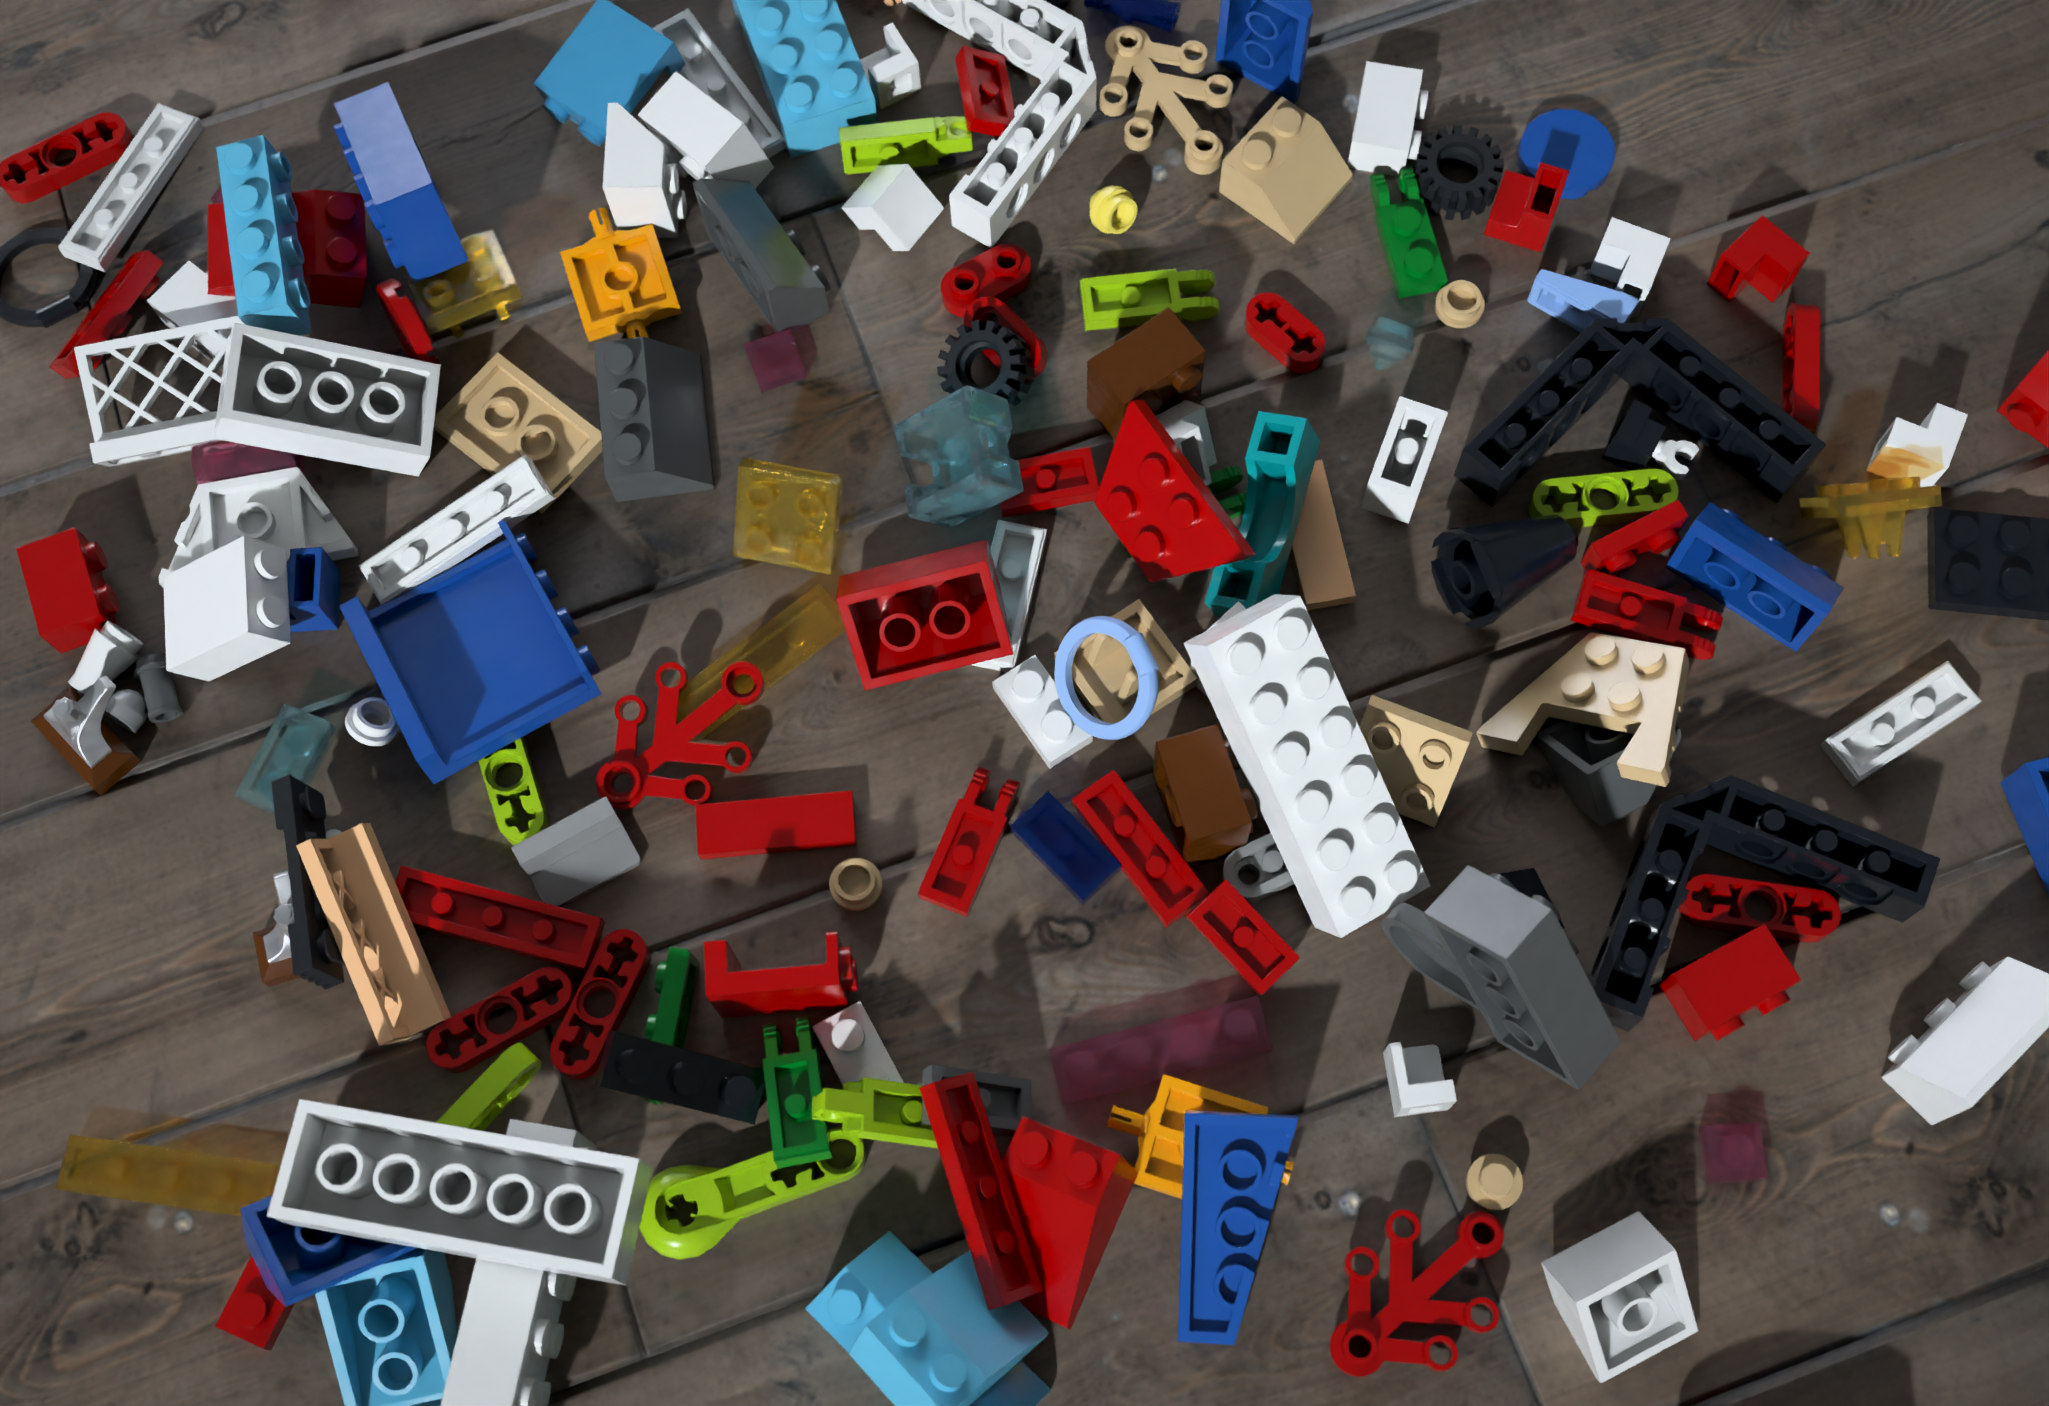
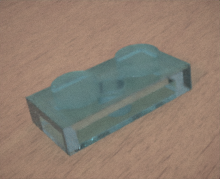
[235,704,336,815]

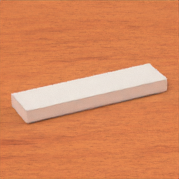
[653,9,786,158]
[58,103,204,272]
[359,454,555,605]

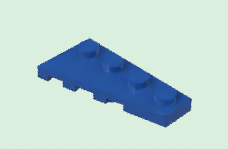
[1178,1110,1299,1345]

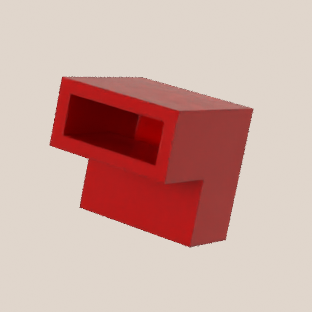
[1483,162,1569,252]
[1707,215,1810,303]

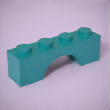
[1204,411,1321,619]

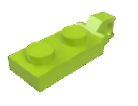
[839,117,973,175]
[812,1077,938,1149]

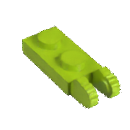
[1080,269,1220,331]

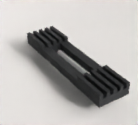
[271,774,344,989]

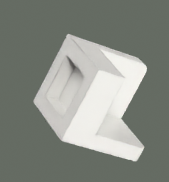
[860,23,921,109]
[1383,1042,1457,1117]

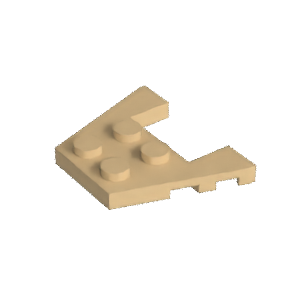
[1476,632,1690,787]

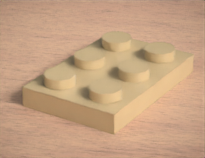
[434,352,603,514]

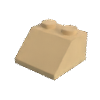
[1219,96,1353,244]

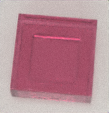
[744,329,807,393]

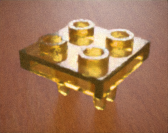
[402,229,523,339]
[733,457,843,574]
[1799,476,1942,560]

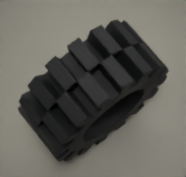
[1413,125,1504,220]
[937,320,1034,415]

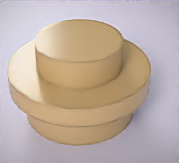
[1435,280,1485,328]
[829,858,882,911]
[1466,1154,1523,1211]

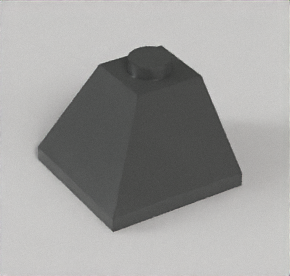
[1535,720,1682,827]

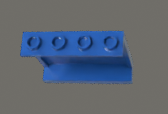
[339,519,601,784]

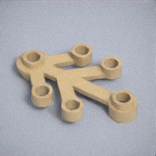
[1099,26,1233,175]

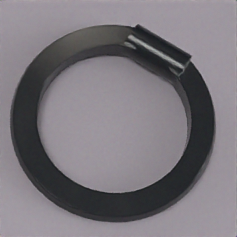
[0,227,98,328]

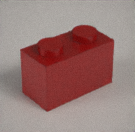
[16,527,120,654]
[1660,923,1801,1042]

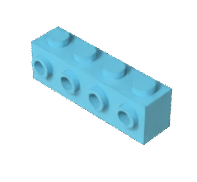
[216,134,312,336]

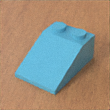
[315,1248,458,1406]
[849,1250,1049,1406]

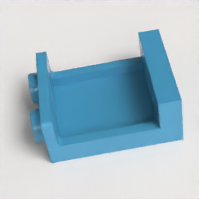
[533,0,686,147]

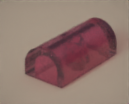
[191,440,304,484]

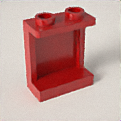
[704,931,858,1018]

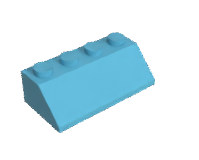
[805,1231,1051,1406]

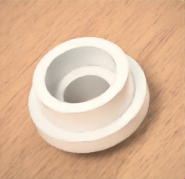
[345,697,398,746]

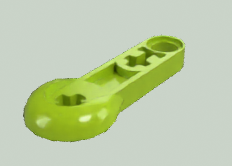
[639,1127,866,1260]

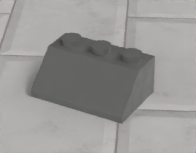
[692,178,831,340]
[594,337,714,502]

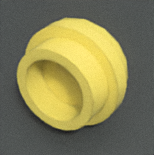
[1089,185,1137,234]

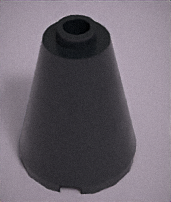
[1431,515,1578,628]

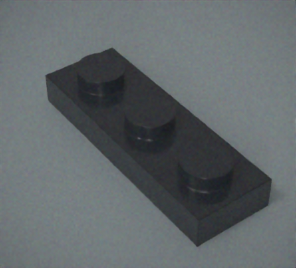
[594,1030,765,1125]

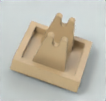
[1054,599,1198,723]
[1359,695,1473,827]

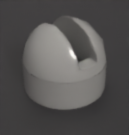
[104,689,148,734]

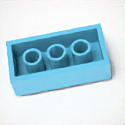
[732,0,878,158]

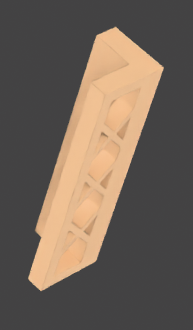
[296,823,451,1046]

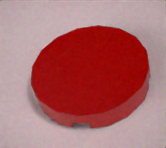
[376,278,439,364]

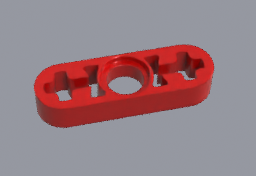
[0,112,134,203]
[1781,303,1820,434]
[1678,874,1841,942]
[550,929,651,1080]
[426,967,577,1073]

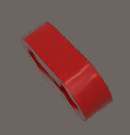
[1244,292,1326,373]

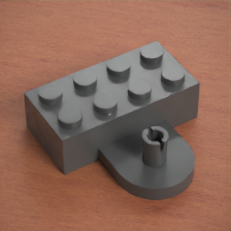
[1381,865,1621,1090]

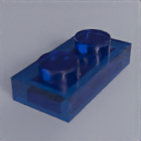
[1010,791,1121,905]

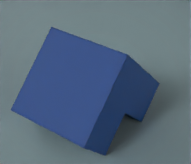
[287,547,341,632]

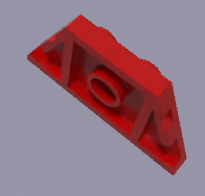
[1094,400,1256,582]

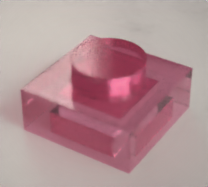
[1699,1122,1768,1184]

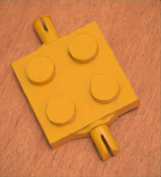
[560,208,682,342]
[1107,1074,1294,1199]

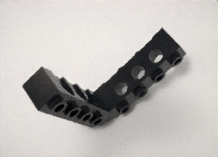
[1454,318,1826,507]
[1590,775,1941,1032]

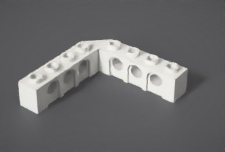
[903,0,1096,248]

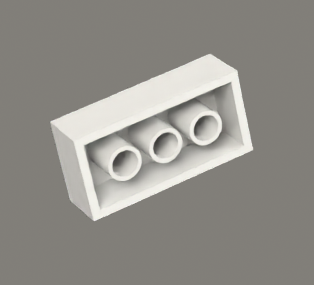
[213,322,441,477]

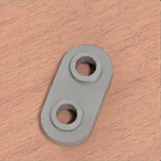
[1222,833,1294,903]

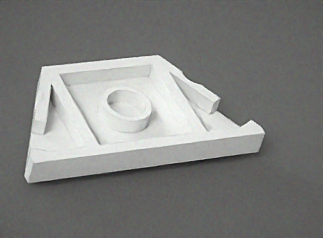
[158,467,358,588]

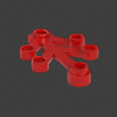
[596,661,765,810]
[1329,1209,1504,1377]

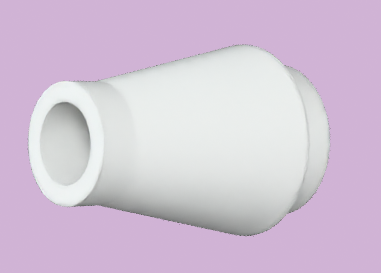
[68,621,143,695]

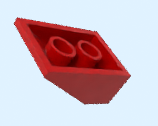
[207,189,367,308]
[1002,1116,1138,1330]

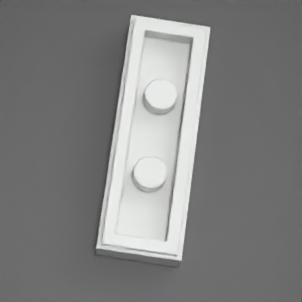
[972,520,1047,672]
[1820,660,1981,787]

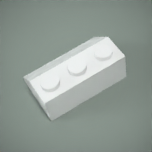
[1881,956,2049,1125]

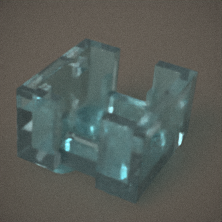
[894,385,1024,528]

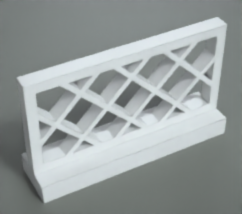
[74,315,244,467]

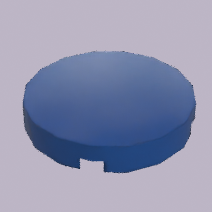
[1518,109,1615,199]

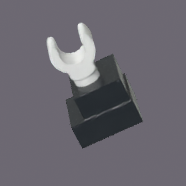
[1602,399,1699,480]

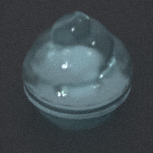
[1365,317,1415,370]

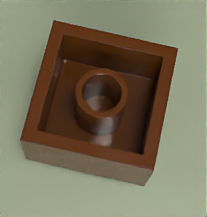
[1087,307,1206,441]
[1153,724,1257,868]

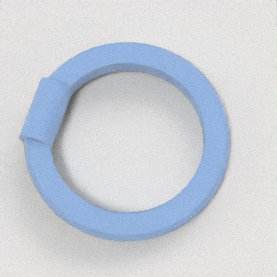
[1054,616,1159,740]

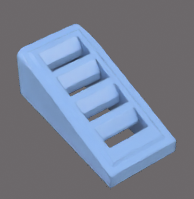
[1527,269,1640,333]

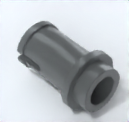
[133,654,183,723]

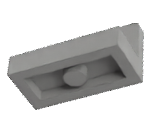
[511,796,642,908]

